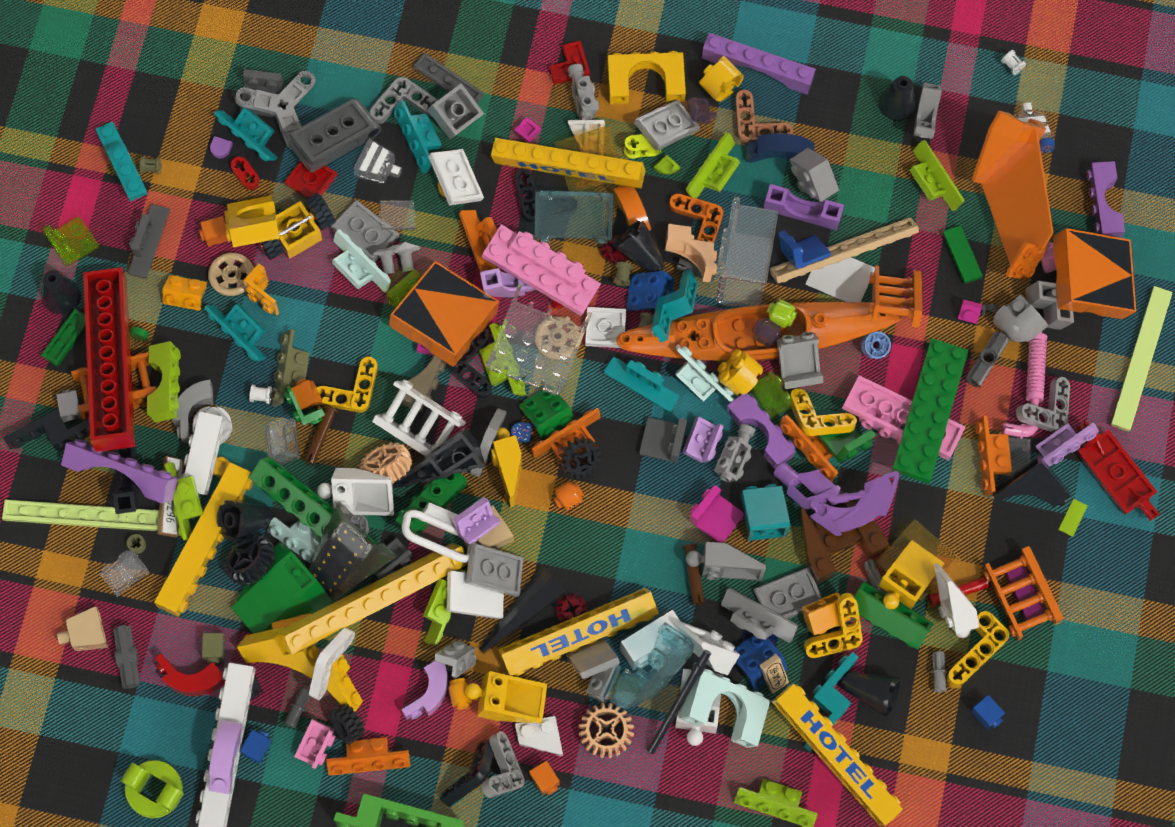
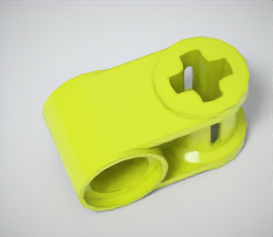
[624,134,661,159]

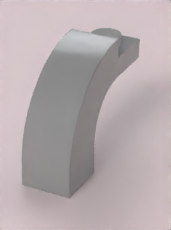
[913,82,942,139]

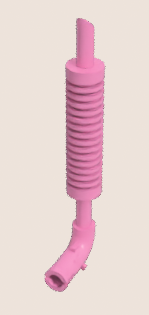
[1002,332,1047,439]

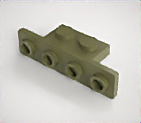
[271,329,309,407]

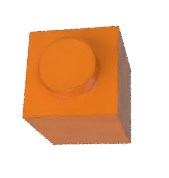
[199,216,228,247]
[291,379,323,411]
[529,761,560,796]

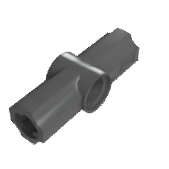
[965,331,1010,388]
[113,625,141,689]

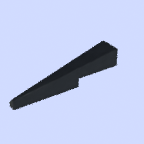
[392,427,486,490]
[479,565,565,654]

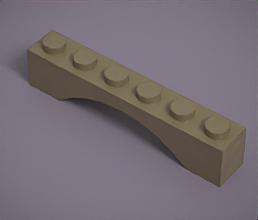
[401,355,446,413]

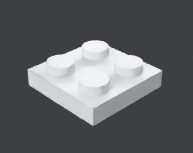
[585,307,626,348]

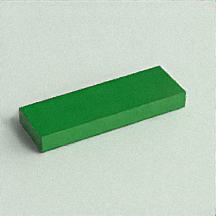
[942,226,983,284]
[41,309,86,367]

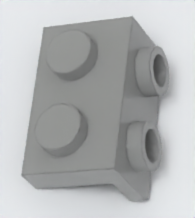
[435,641,476,678]
[586,665,621,703]

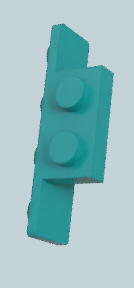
[393,100,442,173]
[214,108,277,161]
[204,304,266,361]
[604,357,679,412]

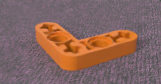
[669,194,723,243]

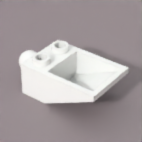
[317,468,394,516]
[934,563,979,638]
[676,621,740,675]
[676,669,723,746]

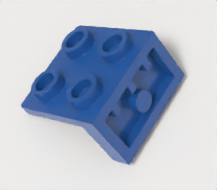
[778,230,831,269]
[626,271,675,311]
[734,635,787,691]

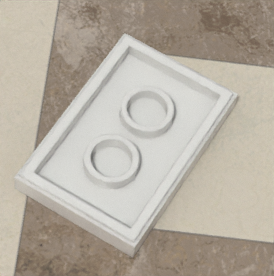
[428,149,484,206]
[447,571,504,619]

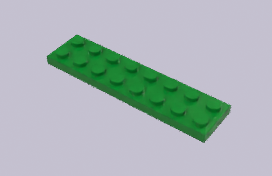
[892,338,968,484]

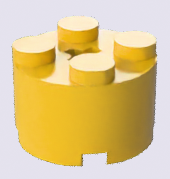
[699,56,744,102]
[717,349,763,396]

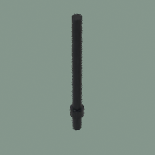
[647,650,712,754]

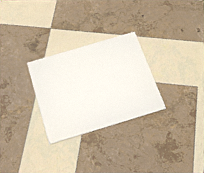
[805,257,875,302]

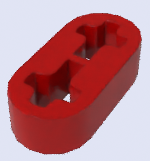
[231,157,259,190]

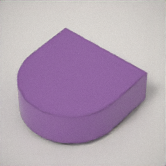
[210,136,233,159]

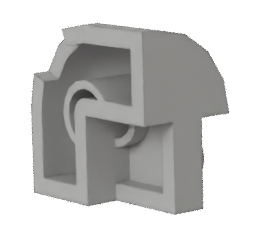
[993,294,1049,342]

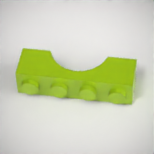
[147,341,181,423]

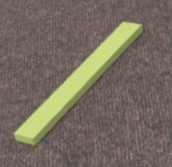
[1110,286,1173,432]
[2,500,159,531]

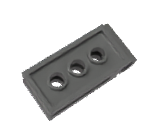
[289,99,381,173]

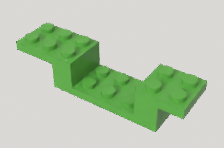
[334,793,465,827]

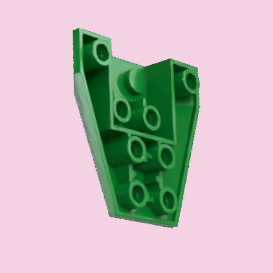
[231,542,332,634]

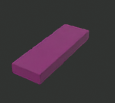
[1005,566,1045,621]

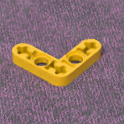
[317,357,378,413]
[789,389,857,436]
[804,593,863,658]

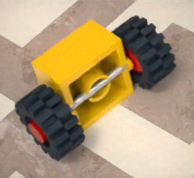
[258,193,335,260]

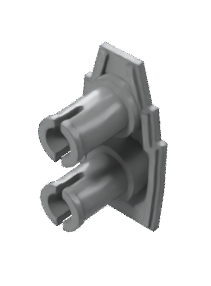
[372,242,420,274]

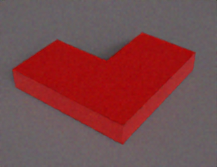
[549,41,590,85]

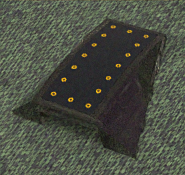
[308,502,397,601]

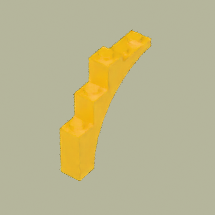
[237,627,363,712]

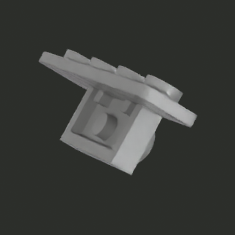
[721,588,798,643]

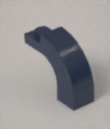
[746,134,815,163]

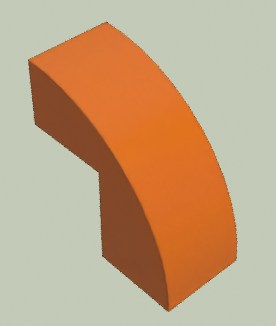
[613,185,651,231]

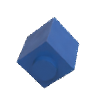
[971,695,1005,730]
[240,730,272,764]

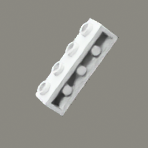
[180,412,226,495]

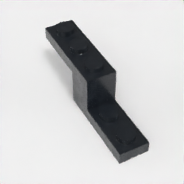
[3,410,90,451]

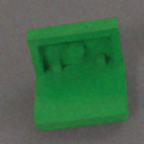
[283,385,325,425]
[519,386,575,441]
[818,423,876,463]

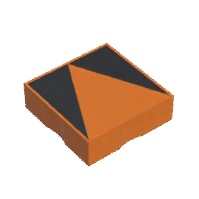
[1053,228,1136,319]
[389,261,499,367]

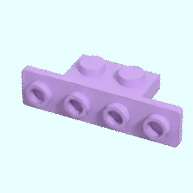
[1036,423,1099,467]

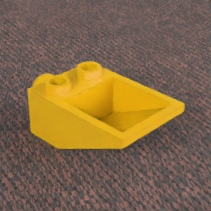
[490,427,522,508]
[878,540,945,609]
[465,671,547,724]

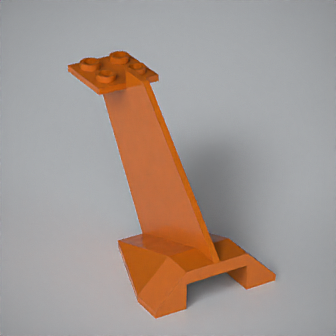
[972,111,1053,280]

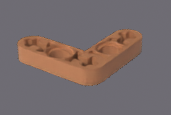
[735,90,793,143]

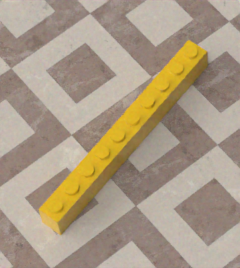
[276,543,468,654]

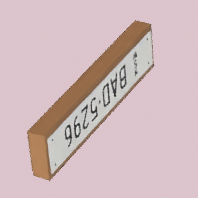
[157,456,184,537]

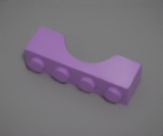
[1086,161,1125,238]
[763,184,844,231]
[726,393,796,469]

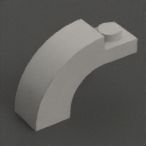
[172,380,213,444]

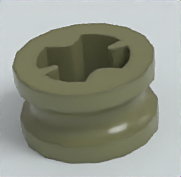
[127,534,146,554]

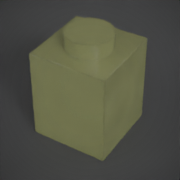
[202,633,226,664]

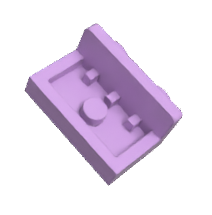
[682,417,723,463]
[453,497,501,544]

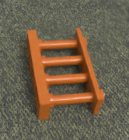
[869,265,923,328]
[71,352,157,421]
[983,546,1064,641]

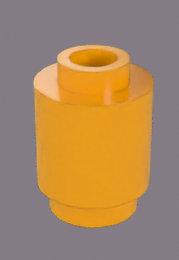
[448,678,472,710]

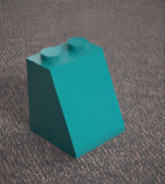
[741,484,790,541]

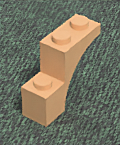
[665,224,717,282]

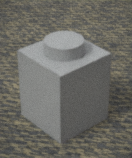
[57,390,82,423]

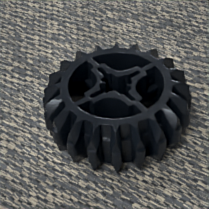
[223,534,276,586]

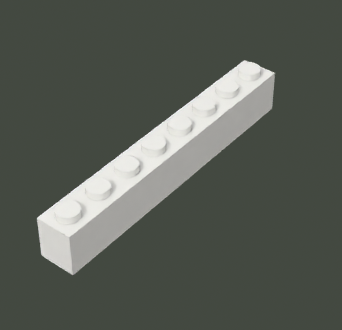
[196,663,256,827]

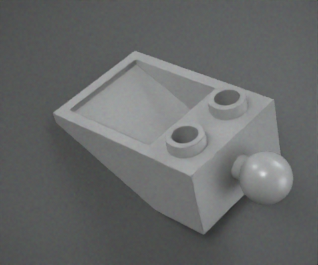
[686,542,766,581]

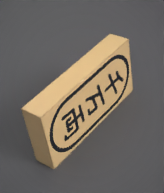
[760,654,789,694]

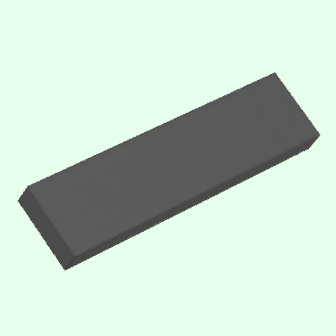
[413,53,484,104]

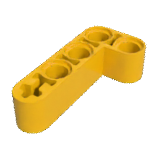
[946,611,1009,688]

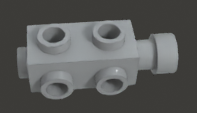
[568,64,599,120]
[714,424,755,483]

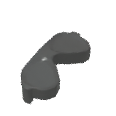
[981,304,998,316]

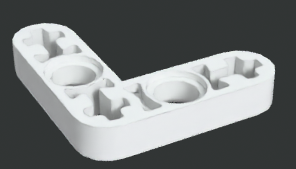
[309,627,355,700]

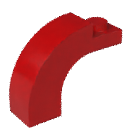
[155,653,226,696]

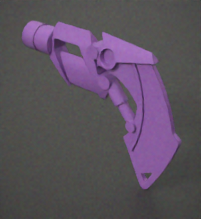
[774,462,899,536]

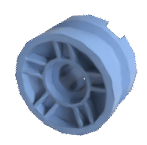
[861,332,891,359]

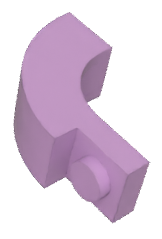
[480,268,536,297]
[402,661,448,720]
[209,720,242,794]

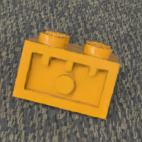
[243,263,279,316]

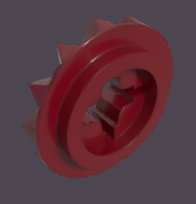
[600,234,628,264]
[556,594,588,622]

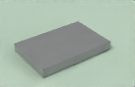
[634,99,700,151]
[331,200,400,262]
[466,543,524,597]
[753,567,822,619]
[566,638,620,679]

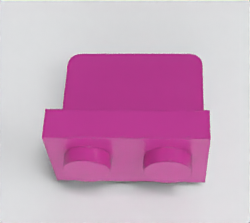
[689,485,744,543]

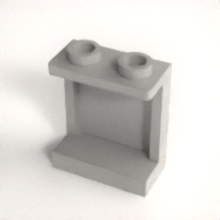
[777,332,824,389]

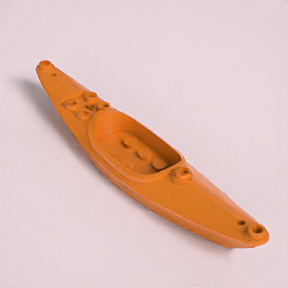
[616,302,905,362]

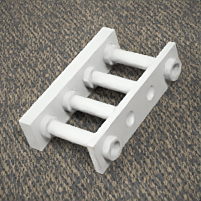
[372,380,466,456]

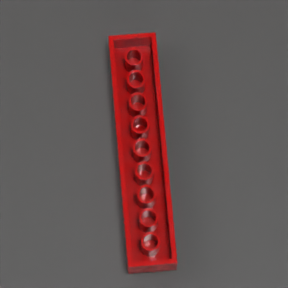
[83,267,136,452]

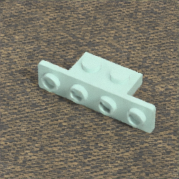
[332,229,391,292]
[675,344,734,402]
[267,517,329,567]

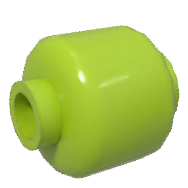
[767,299,797,328]

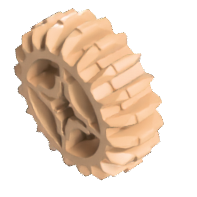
[359,442,412,484]
[579,703,634,758]

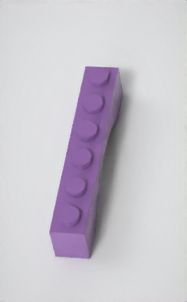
[702,33,816,95]
[61,439,178,503]

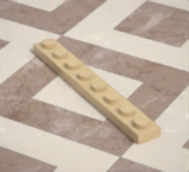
[770,217,919,283]

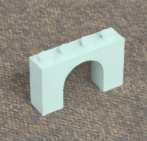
[679,669,770,748]

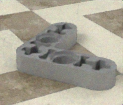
[370,77,438,124]
[1016,377,1070,433]
[470,408,507,477]
[482,731,524,798]

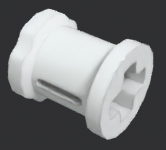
[1001,50,1026,75]
[250,385,272,404]

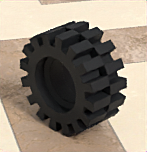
[328,704,365,744]

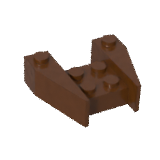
[799,490,890,584]

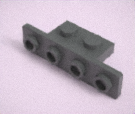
[128,204,170,279]

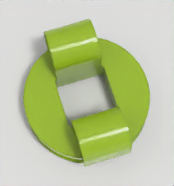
[120,761,184,818]

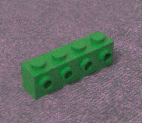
[395,472,468,536]
[848,582,934,650]

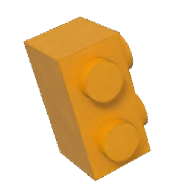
[801,592,851,635]

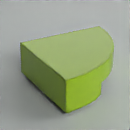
[653,155,680,175]

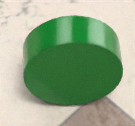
[129,327,149,341]

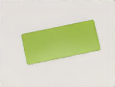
[1059,499,1088,536]

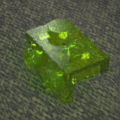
[752,371,792,419]

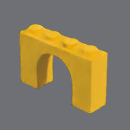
[608,51,686,104]
[224,195,280,247]

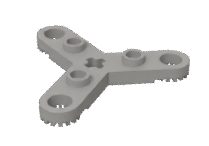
[235,71,315,149]

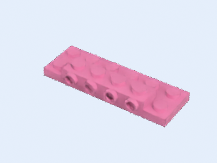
[481,225,601,316]
[842,375,965,461]

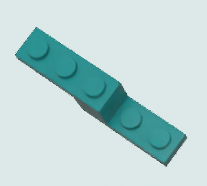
[96,122,148,202]
[651,269,698,343]
[804,652,859,752]

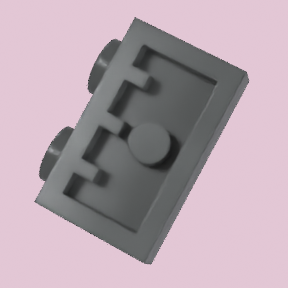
[240,69,284,118]
[639,418,687,464]

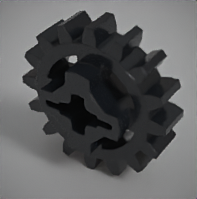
[558,436,601,479]

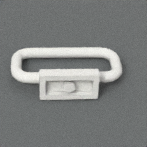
[401,503,476,563]

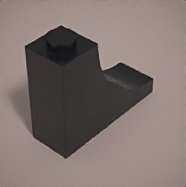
[993,455,1071,508]

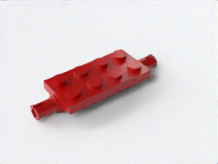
[1077,420,1160,522]

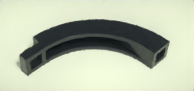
[113,440,139,514]

